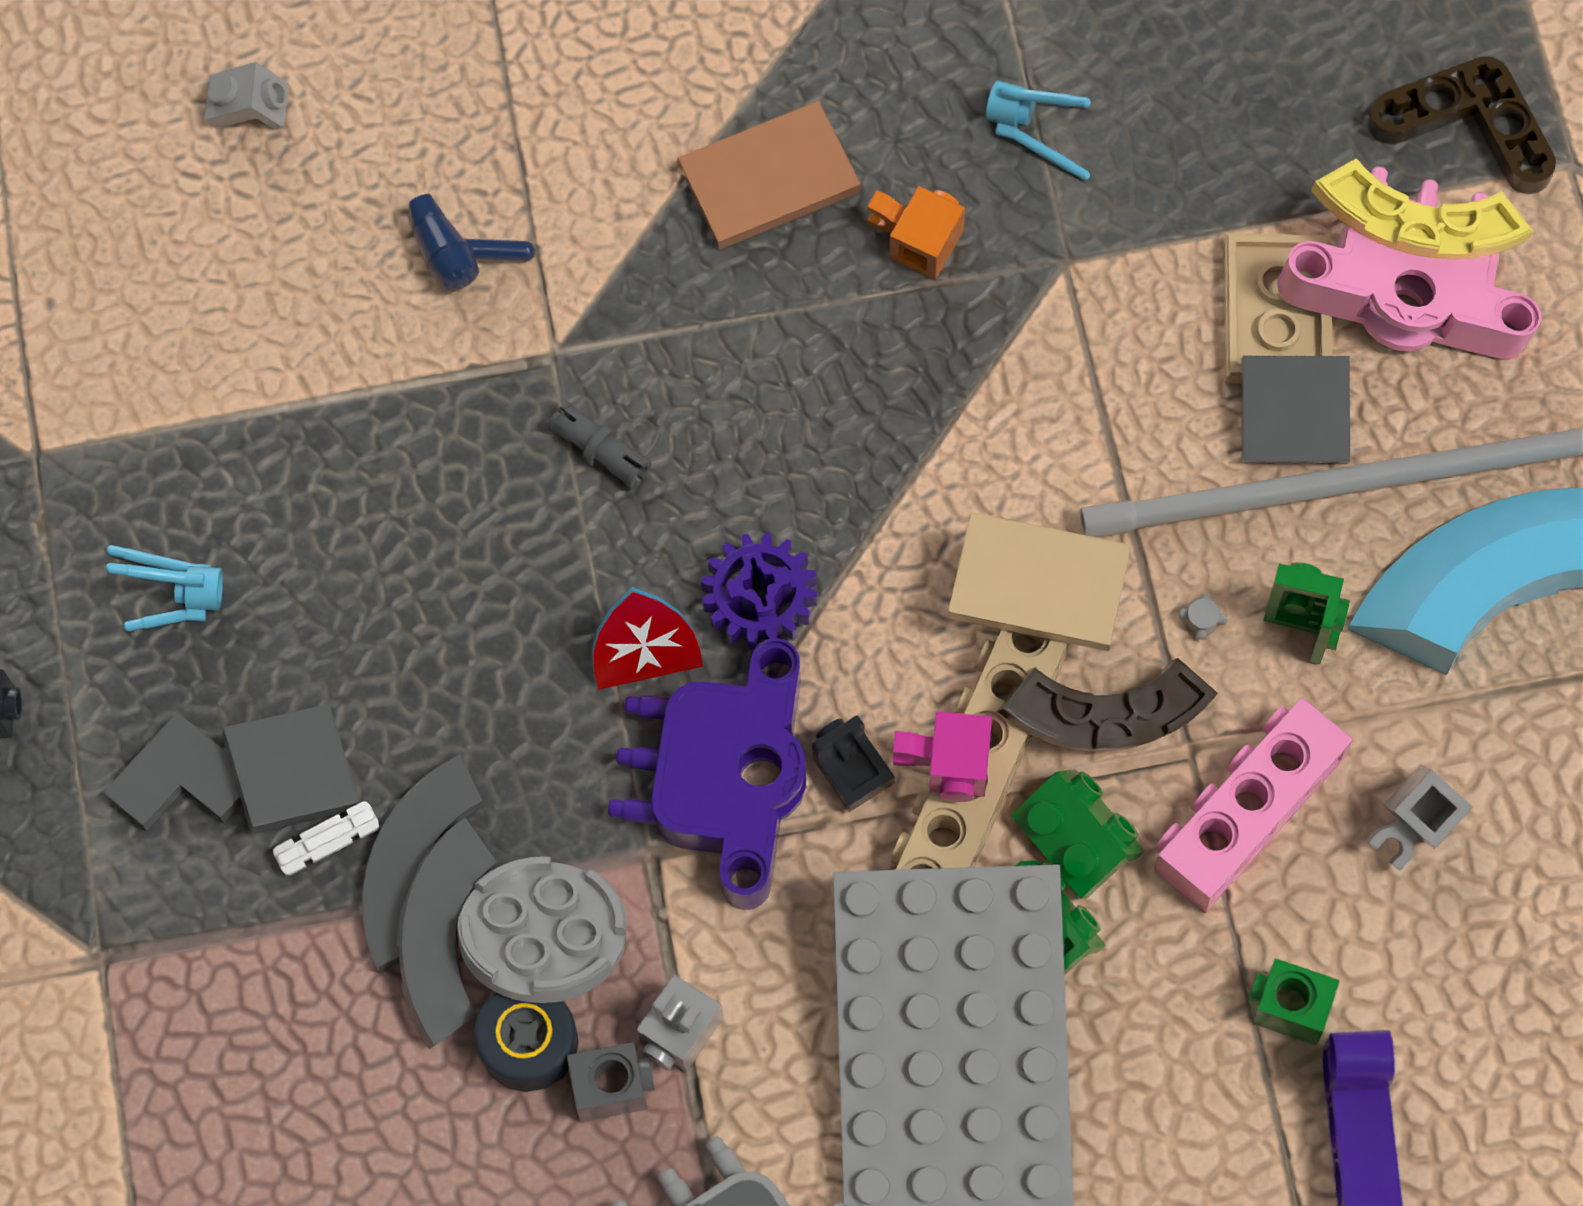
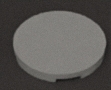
[458,857,626,1003]

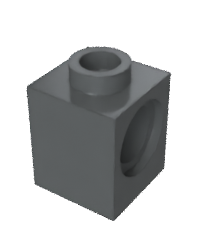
[567,1042,655,1122]

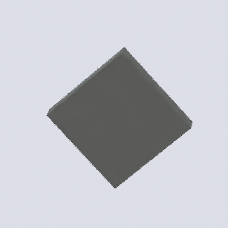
[1241,355,1350,464]
[222,704,359,834]

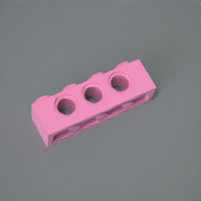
[1155,697,1353,913]

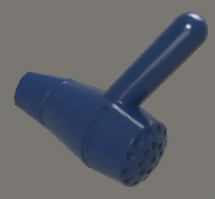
[408,194,536,292]

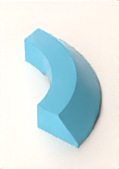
[1348,488,1583,675]

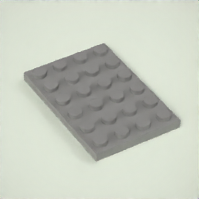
[833,865,1074,1206]

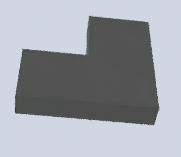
[103,712,242,831]

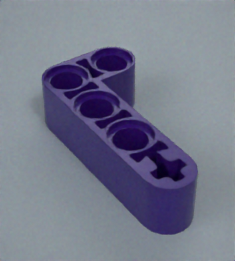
[1322,1030,1403,1206]

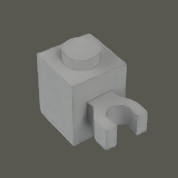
[1365,765,1473,871]
[636,974,724,1073]

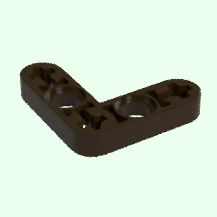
[1368,56,1556,194]

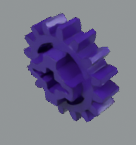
[701,532,818,650]

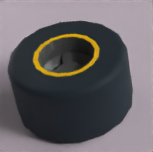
[474,992,579,1092]

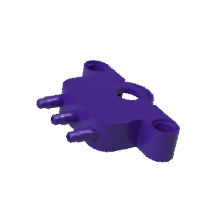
[608,638,807,910]

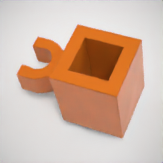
[867,186,965,280]

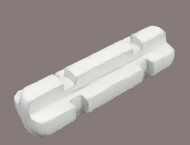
[273,802,379,876]

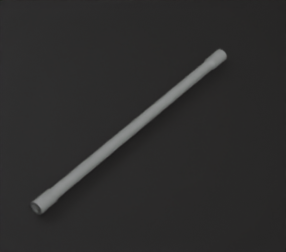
[1080,428,1583,538]

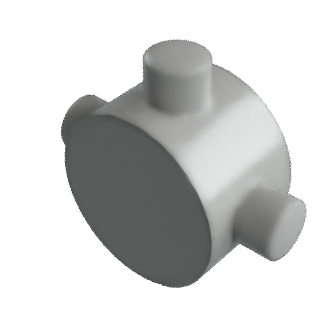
[1179,594,1227,640]

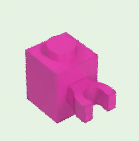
[893,711,992,802]

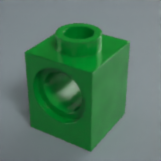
[1247,958,1340,1046]

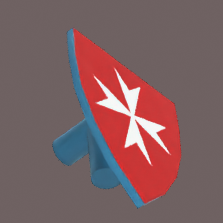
[592,587,703,690]

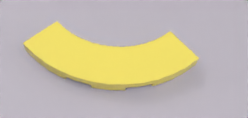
[1311,158,1534,259]

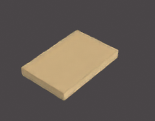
[1224,233,1332,384]
[948,512,1131,652]

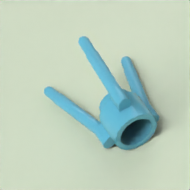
[986,80,1091,180]
[105,545,223,631]

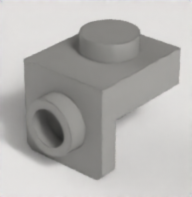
[204,62,289,129]

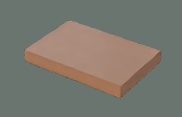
[678,101,861,250]

